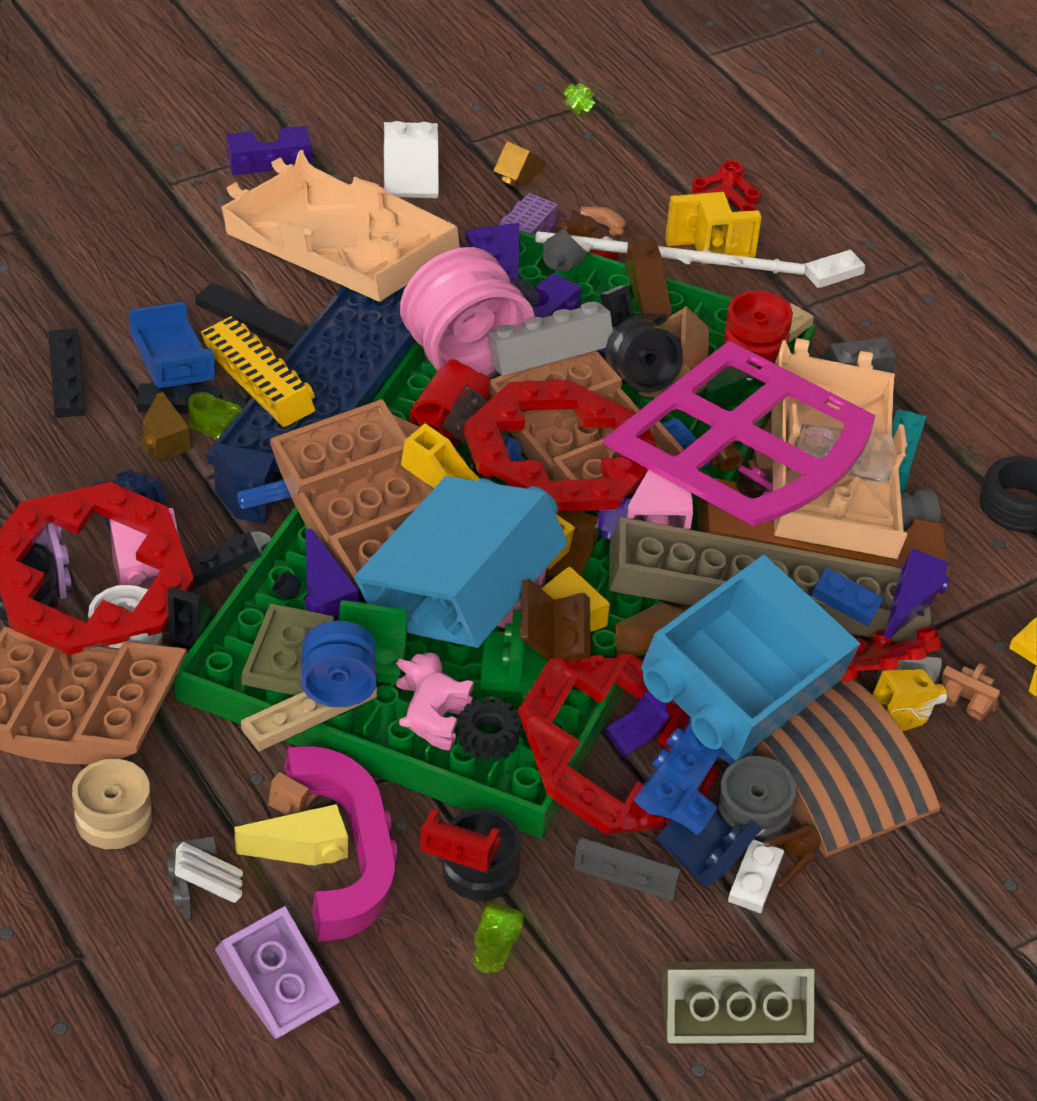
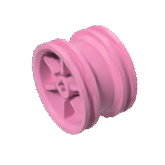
[400,247,535,378]

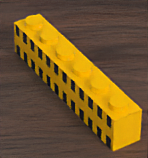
[201,316,315,427]

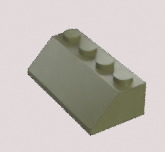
[662,961,814,1044]

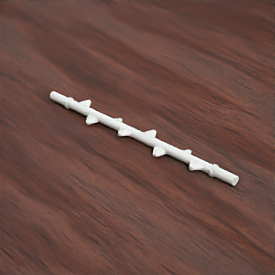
[535,231,805,275]

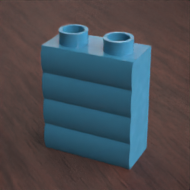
[640,554,860,761]

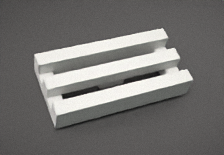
[175,842,243,903]

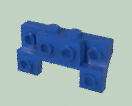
[633,717,757,835]

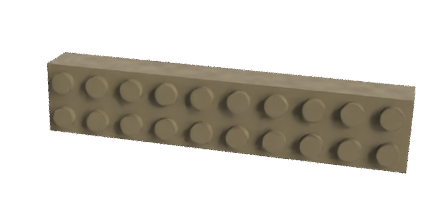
[609,517,931,642]

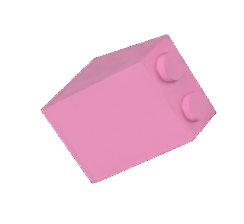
[627,470,693,530]

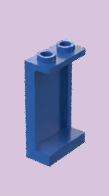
[129,302,215,389]

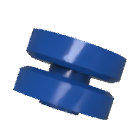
[301,621,376,707]

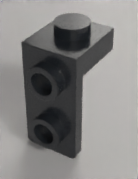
[600,285,667,328]

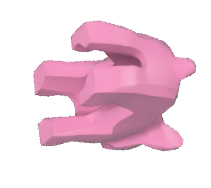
[396,653,474,750]

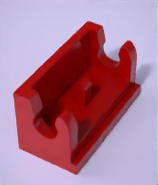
[420,808,501,873]

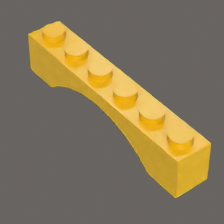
[401,424,575,570]

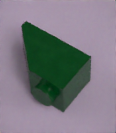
[706,363,753,408]

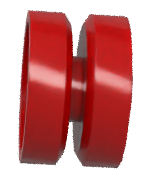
[724,290,793,364]

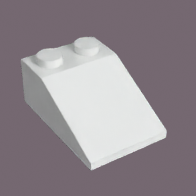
[384,121,438,198]

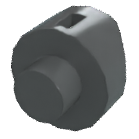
[543,229,586,273]

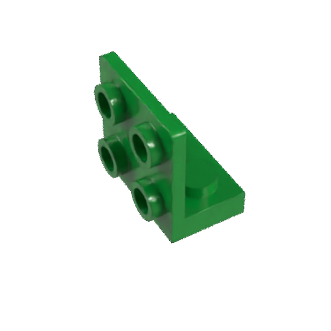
[339,600,408,684]

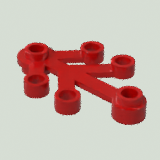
[689,160,761,212]
[839,626,942,682]

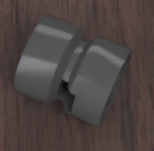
[901,488,941,532]

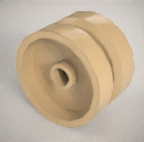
[72,759,152,849]

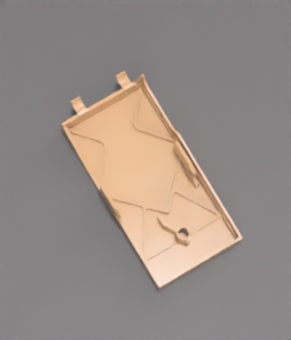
[222,150,460,302]

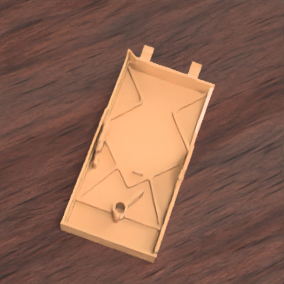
[771,338,907,559]

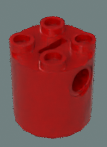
[410,359,491,447]

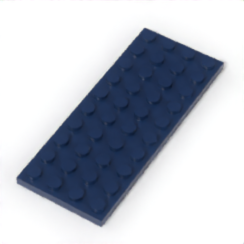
[205,285,416,473]

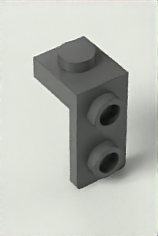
[166,836,217,920]

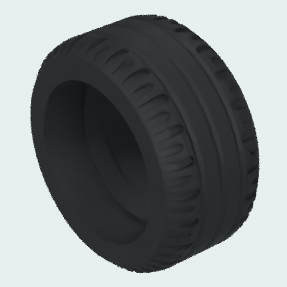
[980,456,1037,532]

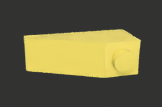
[234,804,348,866]

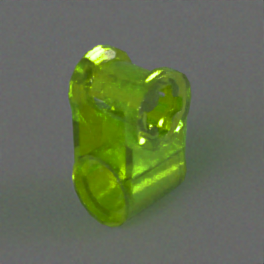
[188,392,242,440]
[473,902,524,973]

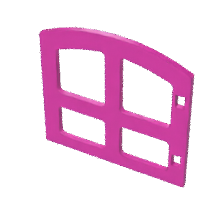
[603,341,875,526]

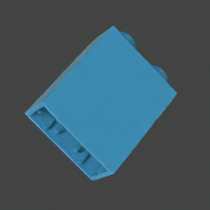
[354,476,567,648]

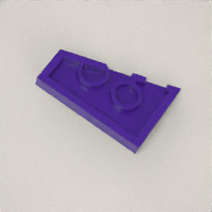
[465,222,519,288]

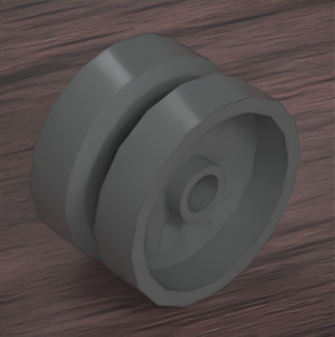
[717,756,796,843]

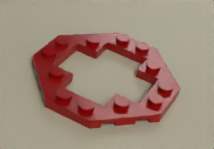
[463,379,658,512]
[0,482,194,655]
[518,653,718,835]

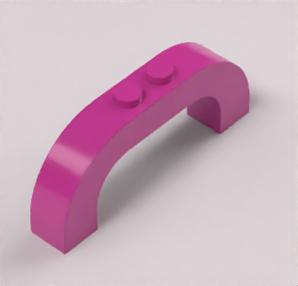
[284,746,397,942]

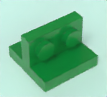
[480,610,548,693]

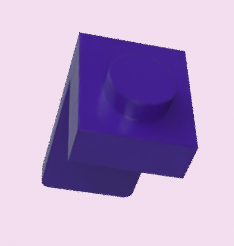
[604,691,669,759]

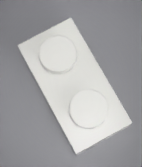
[804,249,866,288]
[728,840,784,913]

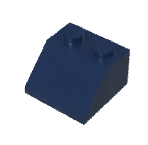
[213,443,276,524]

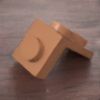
[268,772,318,815]

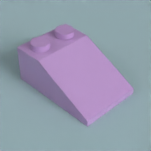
[215,906,340,1040]

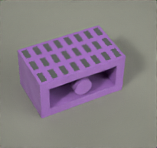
[500,193,558,235]

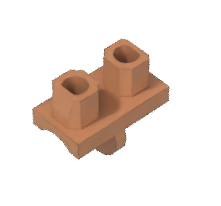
[942,663,1001,721]

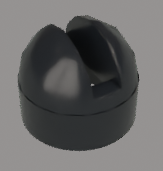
[272,571,301,600]

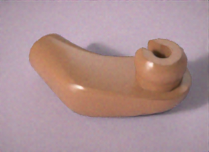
[580,206,626,236]

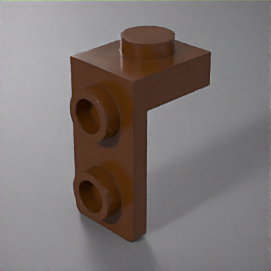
[555,209,601,239]

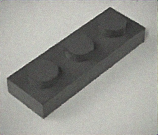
[574,838,681,901]

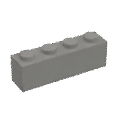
[487,302,613,376]

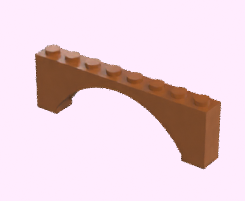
[697,477,950,598]

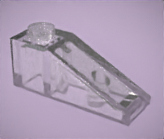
[795,424,897,483]

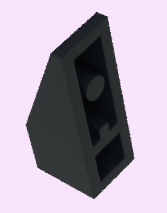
[167,586,215,654]

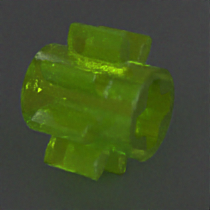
[563,82,595,114]

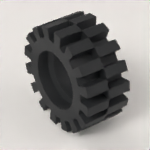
[458,697,521,762]

